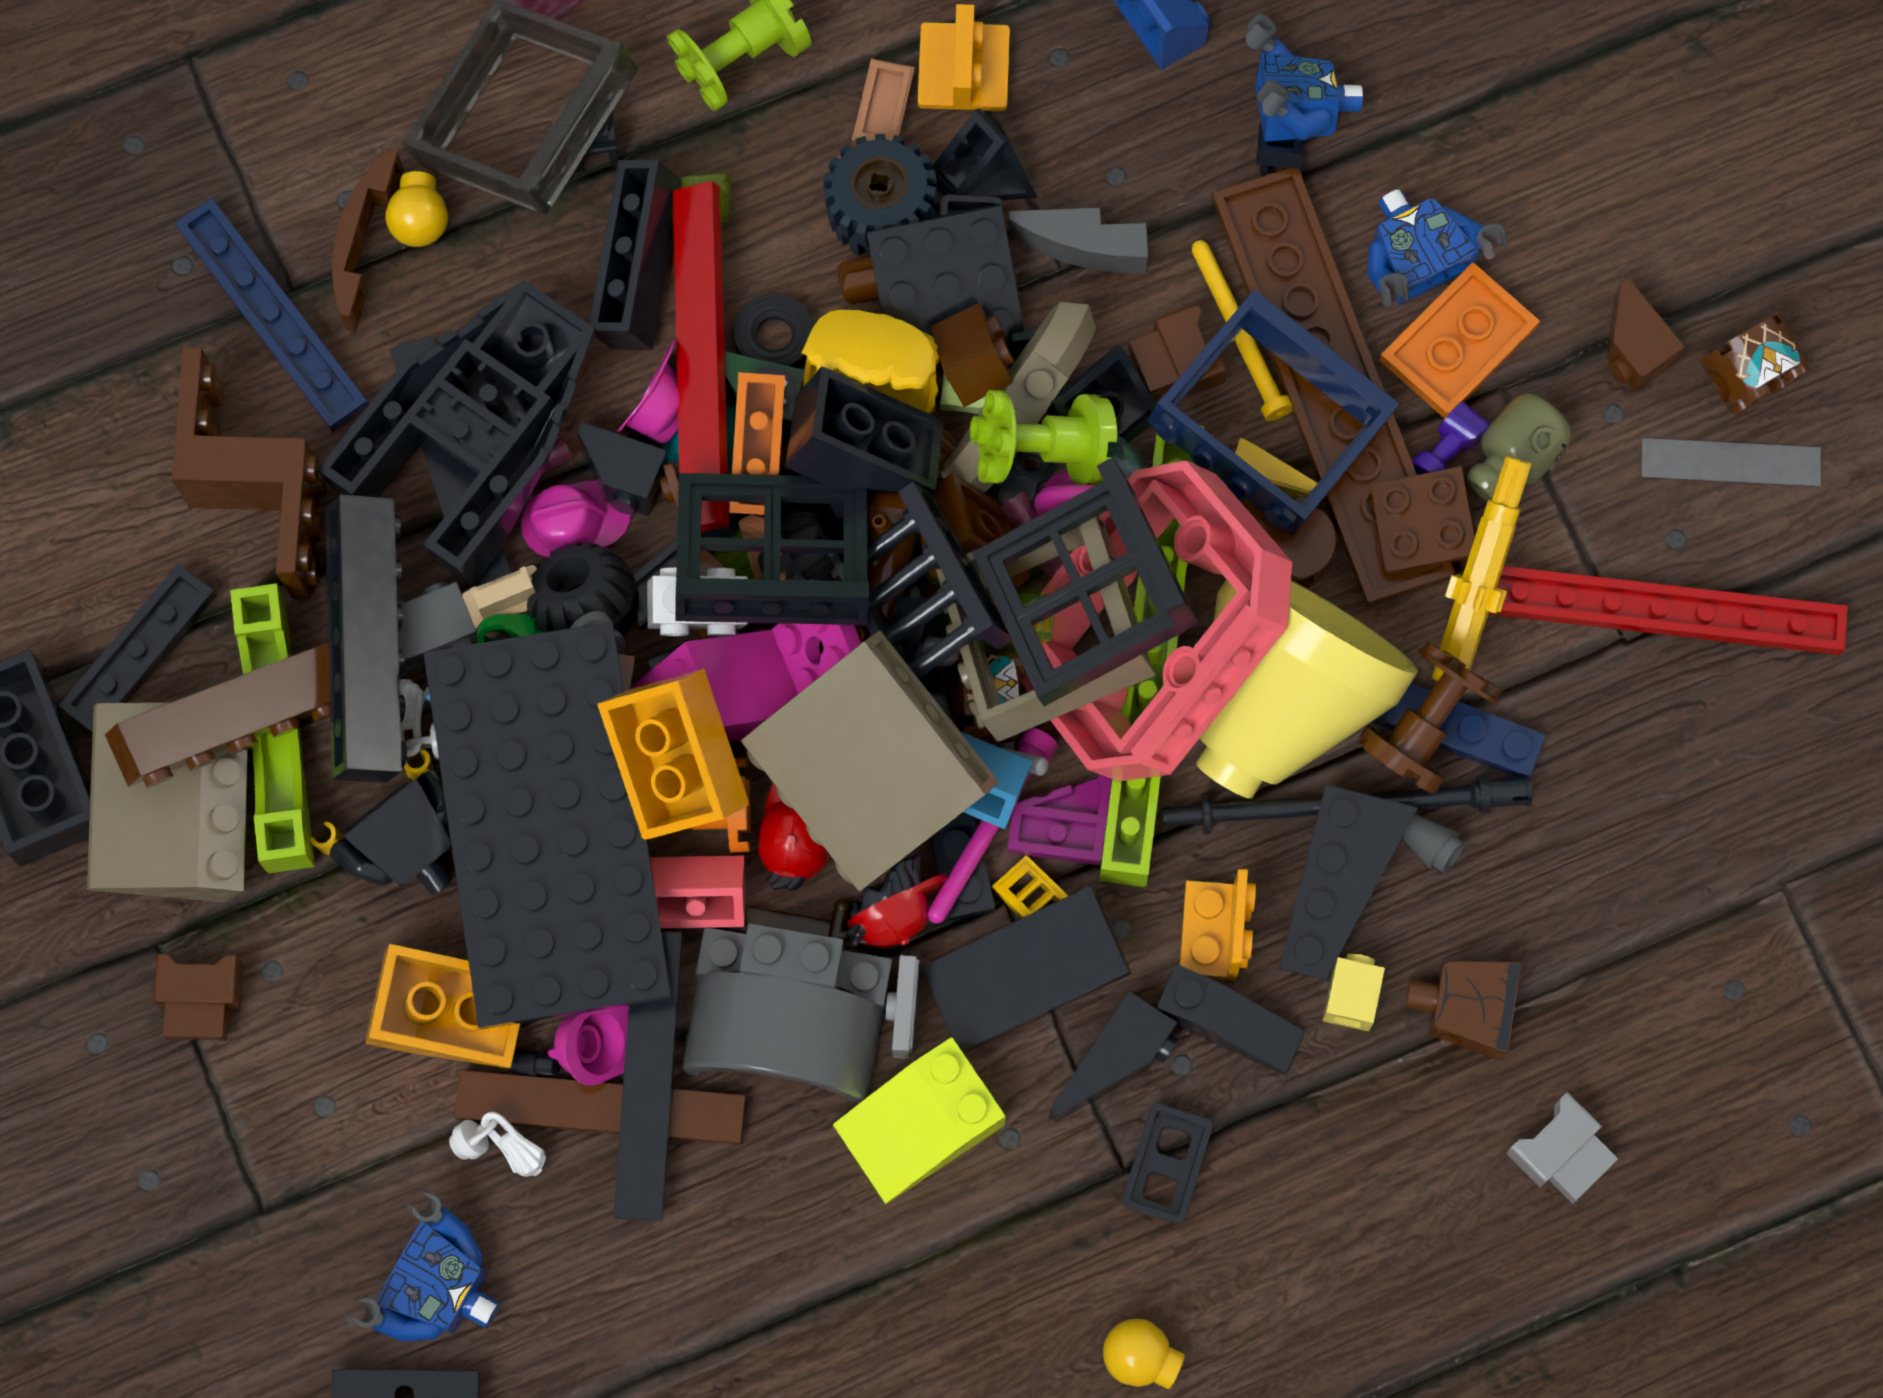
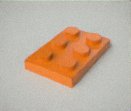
[1379,262,1540,419]

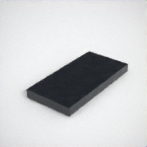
[922,886,1132,1054]

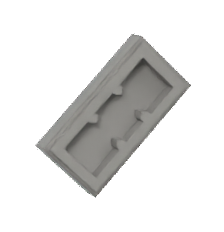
[886,955,919,1059]

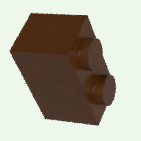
[930,303,1015,407]

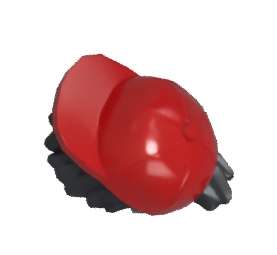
[757,783,831,891]
[845,855,948,948]

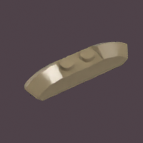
[941,302,1096,494]

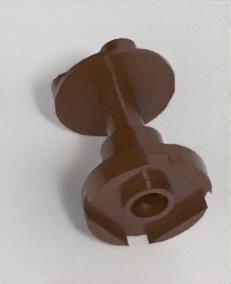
[1357,642,1502,794]

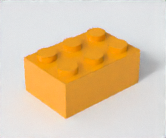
[597,668,750,840]

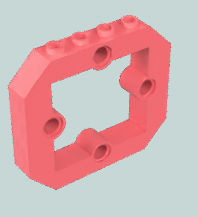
[1020,460,1292,781]

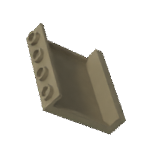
[741,631,999,892]

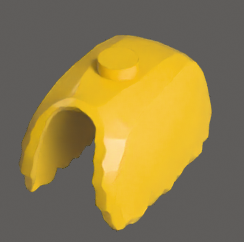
[801,310,939,414]

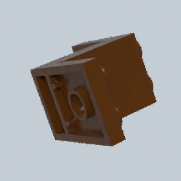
[171,347,327,599]

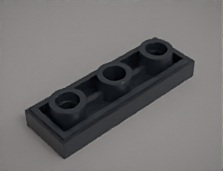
[331,1369,481,1398]

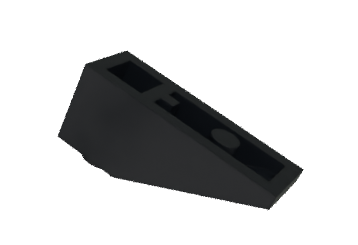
[1157,964,1305,1075]
[1049,991,1179,1122]

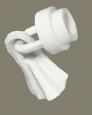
[399,679,439,760]
[449,1112,546,1177]

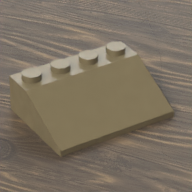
[87,703,247,902]

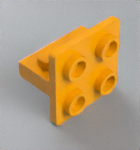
[918,4,1010,111]

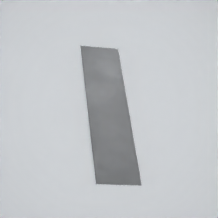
[1642,438,1821,486]

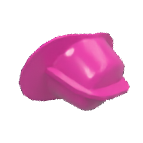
[617,340,679,444]
[521,481,631,557]
[547,1005,629,1086]

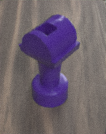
[1412,401,1490,475]

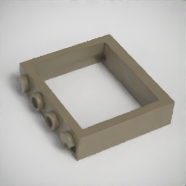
[936,515,1156,742]

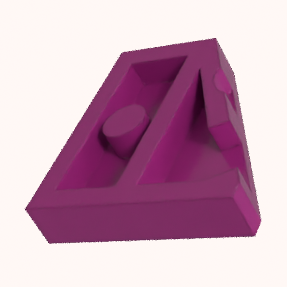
[1007,775,1112,865]

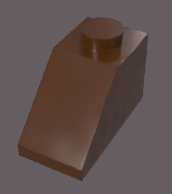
[1606,278,1685,393]

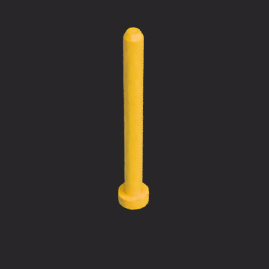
[1192,240,1293,422]

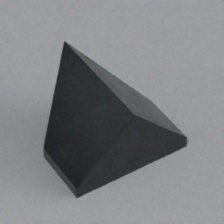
[932,109,1038,200]

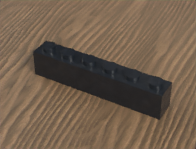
[325,494,407,783]

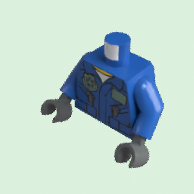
[1246,13,1363,141]
[1367,189,1509,307]
[346,1189,500,1342]

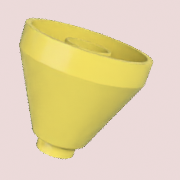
[1196,579,1418,798]

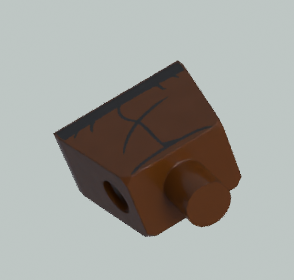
[1405,961,1521,1060]

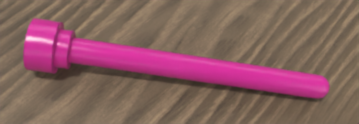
[928,727,1058,924]

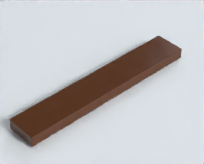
[454,1070,746,1145]

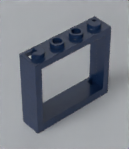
[1147,289,1400,537]

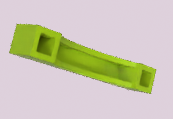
[230,583,315,874]

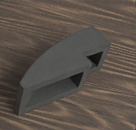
[1009,208,1148,274]

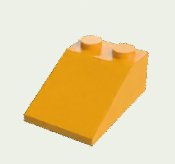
[365,944,520,1068]

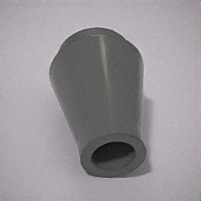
[1402,813,1465,873]

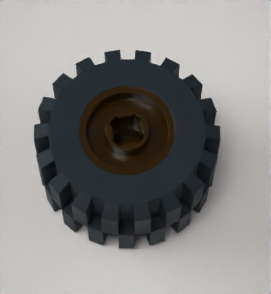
[823,134,939,256]

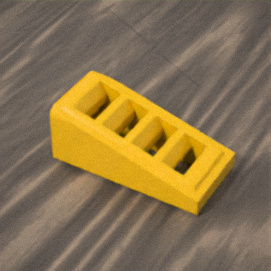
[1235,438,1318,499]
[992,855,1068,919]

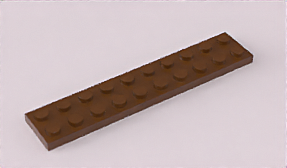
[1211,168,1455,608]

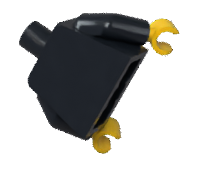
[310,750,454,895]

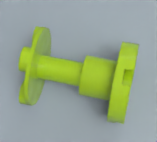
[666,0,812,112]
[970,390,1117,485]

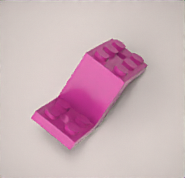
[630,624,862,742]

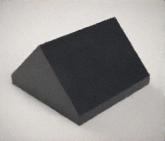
[1048,344,1157,457]

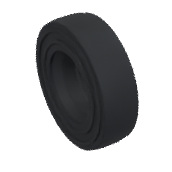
[733,294,814,368]

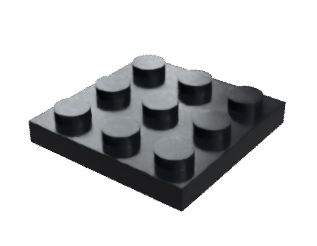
[865,203,1025,354]

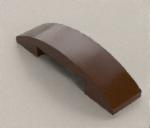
[332,149,404,332]

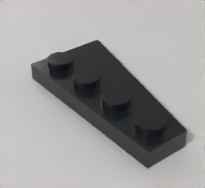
[1279,785,1418,981]

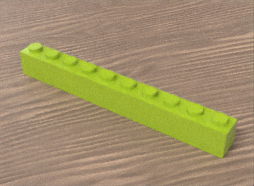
[1099,426,1204,887]

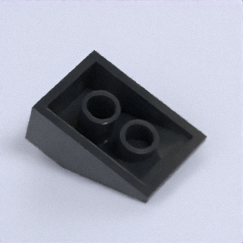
[786,366,944,495]

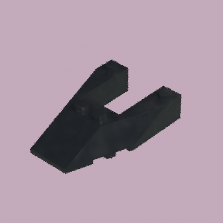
[317,280,596,587]

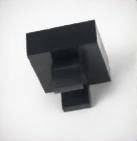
[1255,123,1303,176]

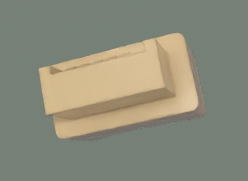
[462,565,537,639]

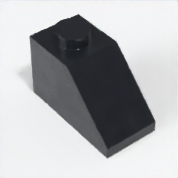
[577,422,668,516]

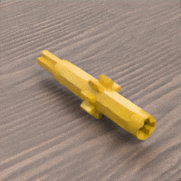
[1432,456,1532,681]

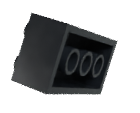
[0,650,91,867]

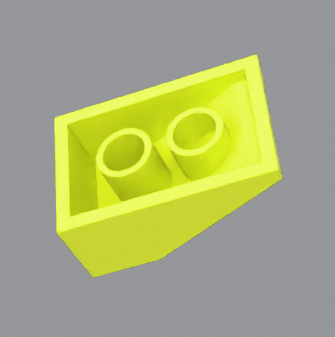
[833,1037,1006,1205]

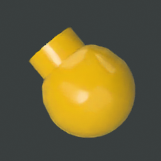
[385,171,448,247]
[1103,1318,1185,1389]

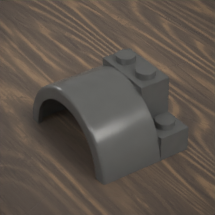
[681,923,893,1103]

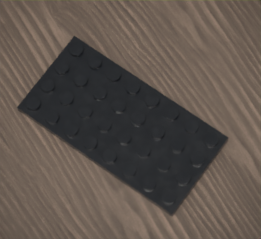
[423,622,672,1030]

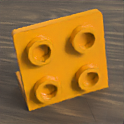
[1180,869,1256,981]

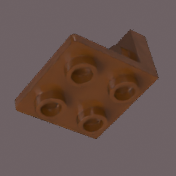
[1371,466,1477,574]

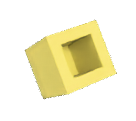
[1322,954,1385,1032]

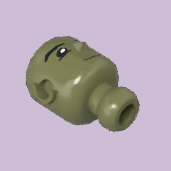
[1466,393,1572,502]

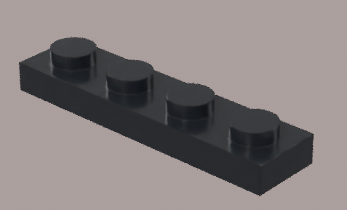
[58,564,217,734]

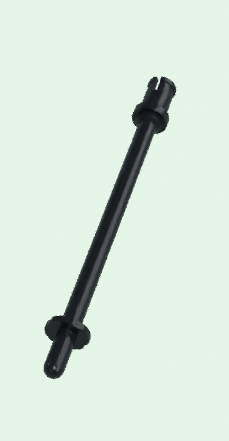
[1156,775,1532,835]

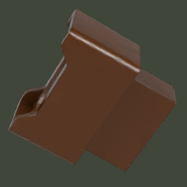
[1128,304,1227,397]
[153,954,243,1041]

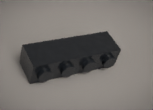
[589,160,682,350]

